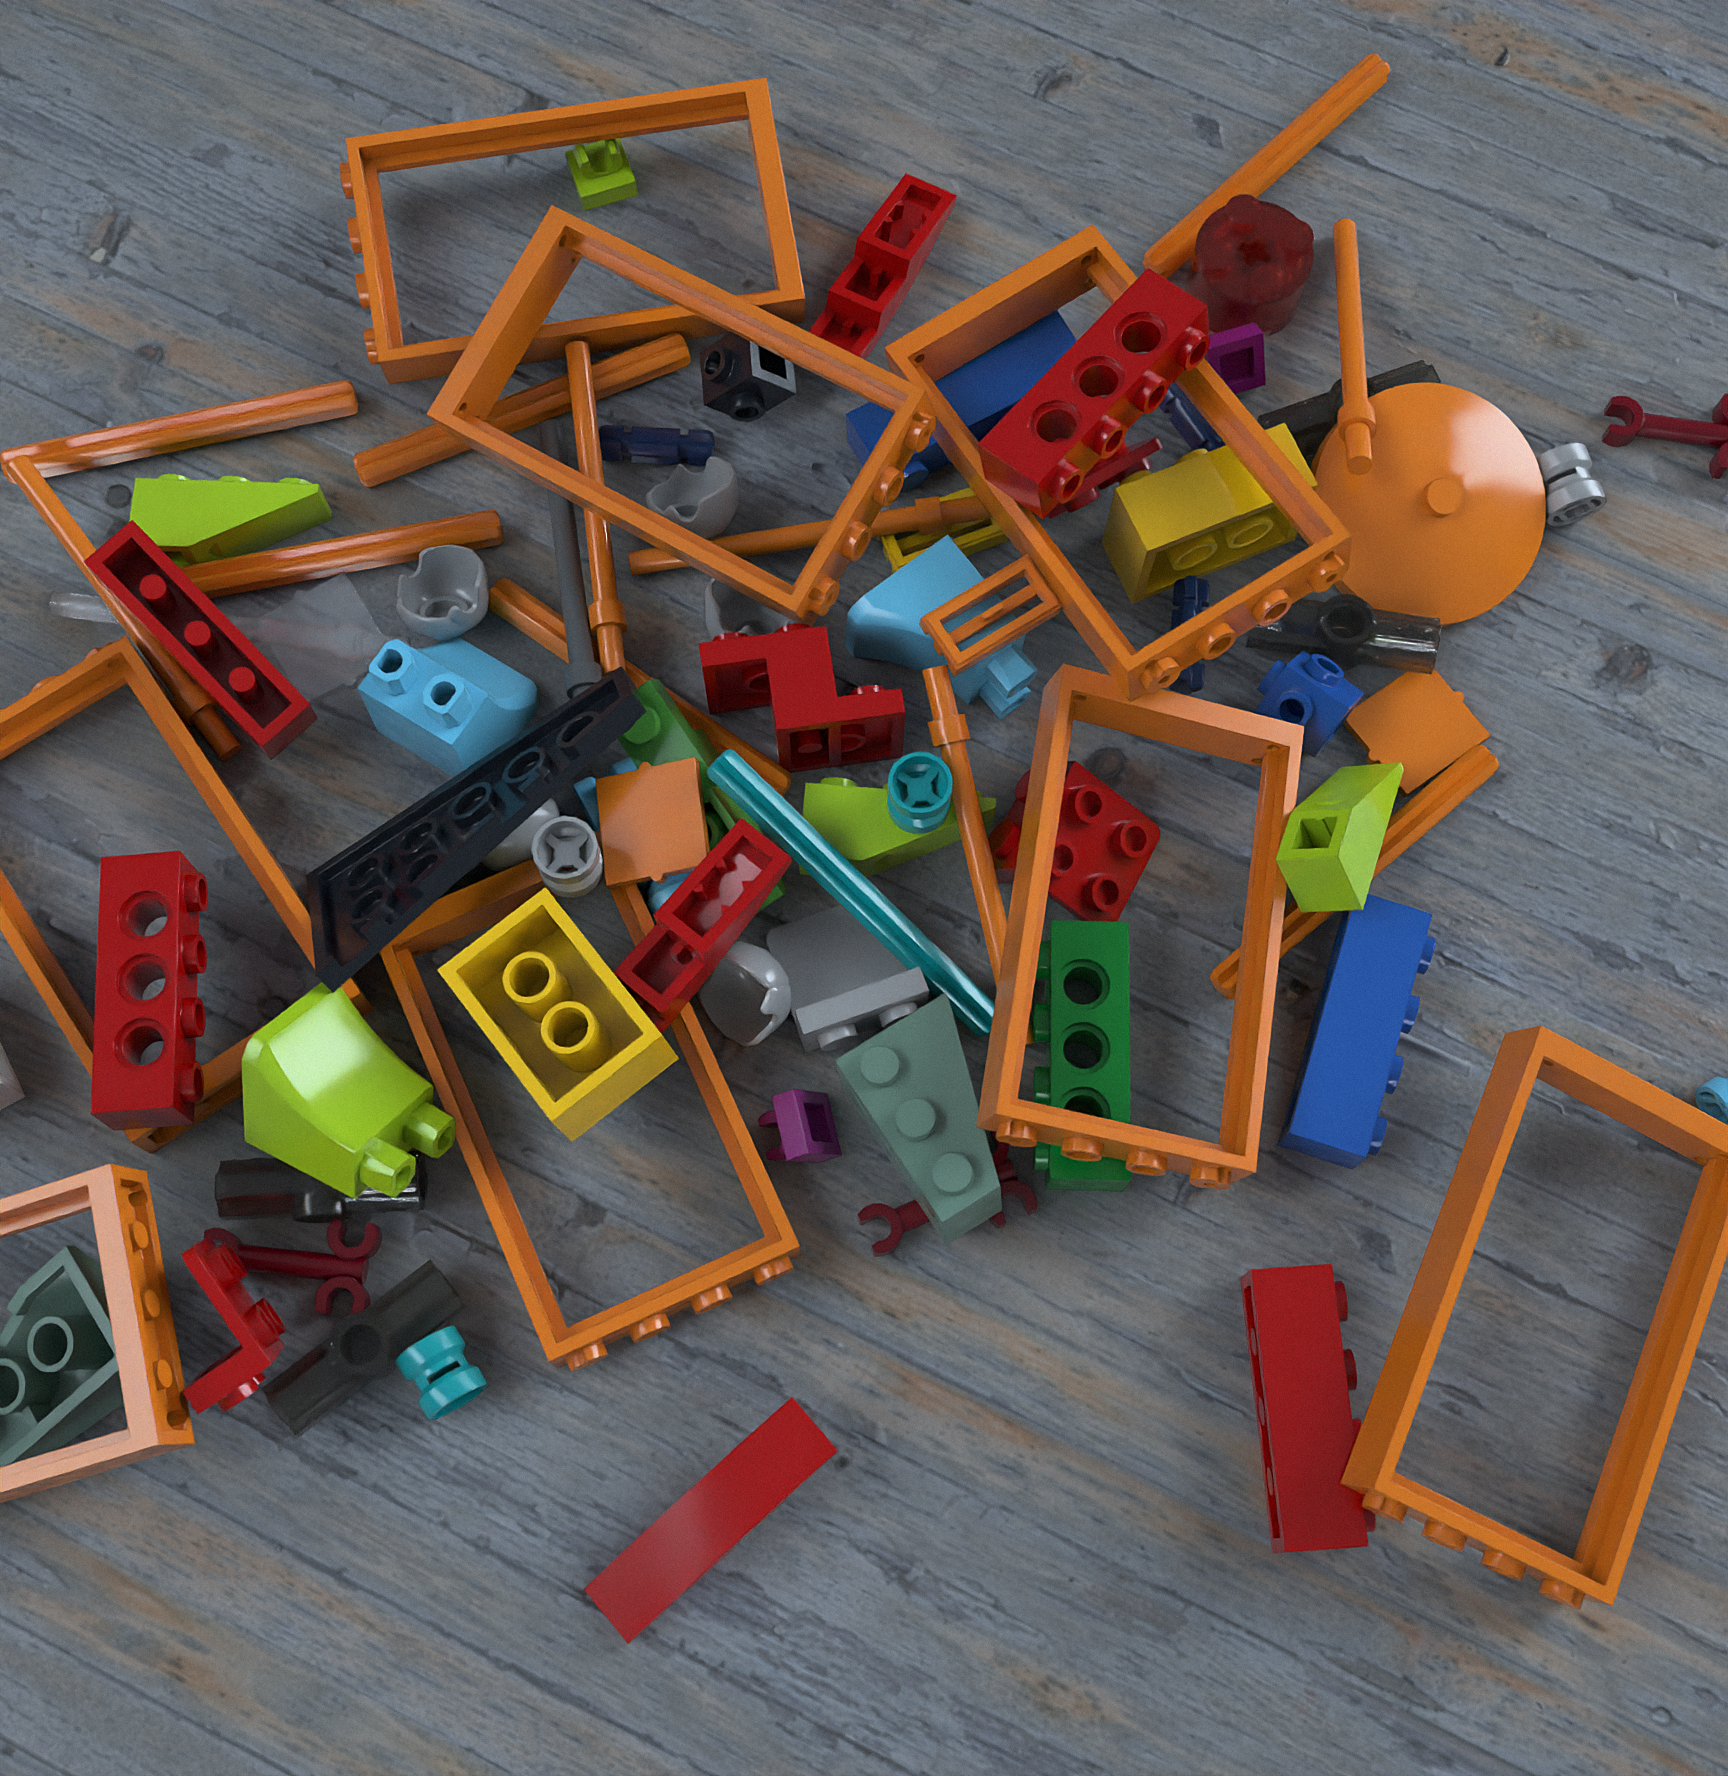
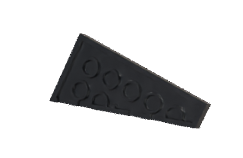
[306,666,646,993]

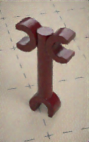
[1602,393,1728,479]
[857,1131,1037,1257]
[203,1219,382,1320]

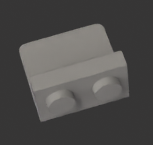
[766,905,929,1052]

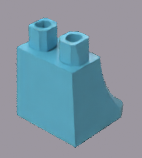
[845,534,1038,720]
[357,637,540,777]

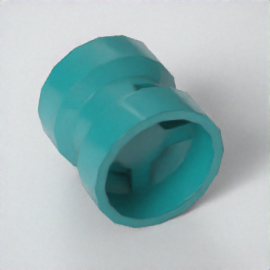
[887,752,953,834]
[395,1325,489,1421]

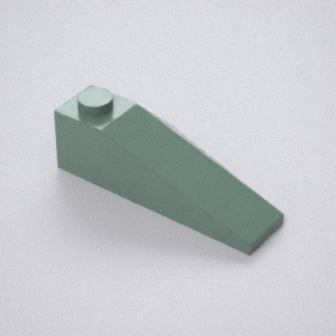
[0,1246,183,1467]

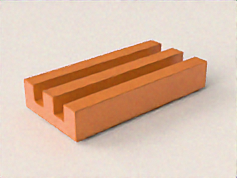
[919,554,1063,677]

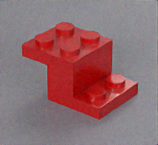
[698,623,905,773]

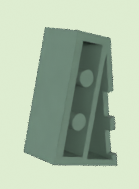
[835,992,1002,1245]

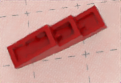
[808,173,957,360]
[613,818,792,1034]
[584,1397,838,1644]

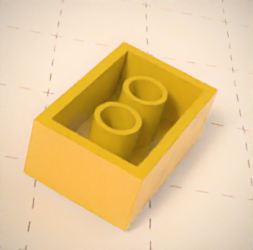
[1102,423,1318,604]
[437,887,679,1142]

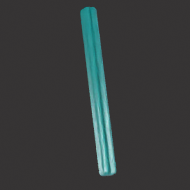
[707,749,995,1037]

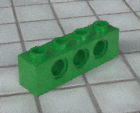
[1033,920,1131,1192]

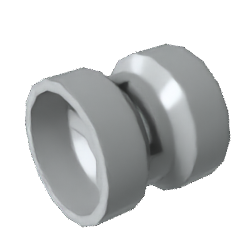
[1536,443,1607,526]
[531,816,604,898]

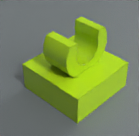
[564,138,638,211]

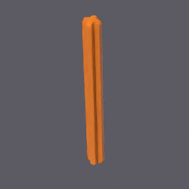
[1142,53,1390,279]
[353,332,690,488]
[0,379,358,484]
[179,509,504,598]
[488,578,792,797]
[1209,744,1499,1000]

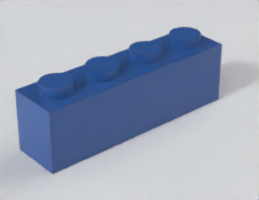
[846,310,1077,492]
[1277,894,1436,1170]

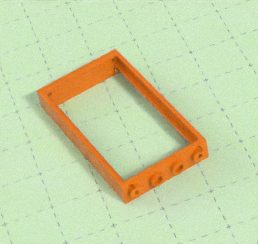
[339,78,805,384]
[426,205,937,627]
[884,224,1352,702]
[0,635,374,1154]
[976,663,1304,1190]
[379,830,801,1372]
[1341,1025,1728,1610]
[0,1163,195,1503]

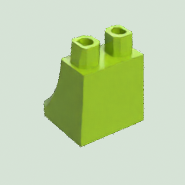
[241,982,456,1199]

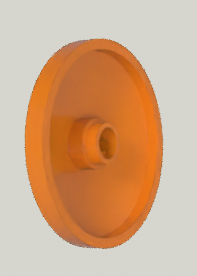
[1310,382,1546,629]

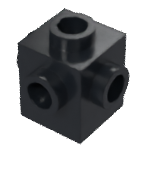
[700,331,797,423]

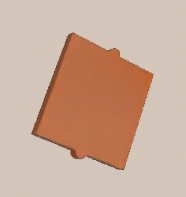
[1343,658,1491,798]
[595,757,710,889]

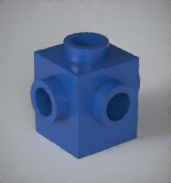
[1254,650,1365,758]

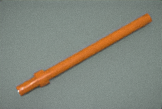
[1333,218,1376,475]
[565,341,628,678]
[6,455,242,761]
[628,496,992,576]
[922,665,1034,1045]

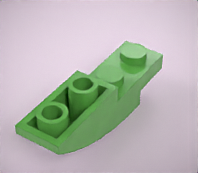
[617,678,787,915]

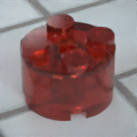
[1185,194,1314,336]

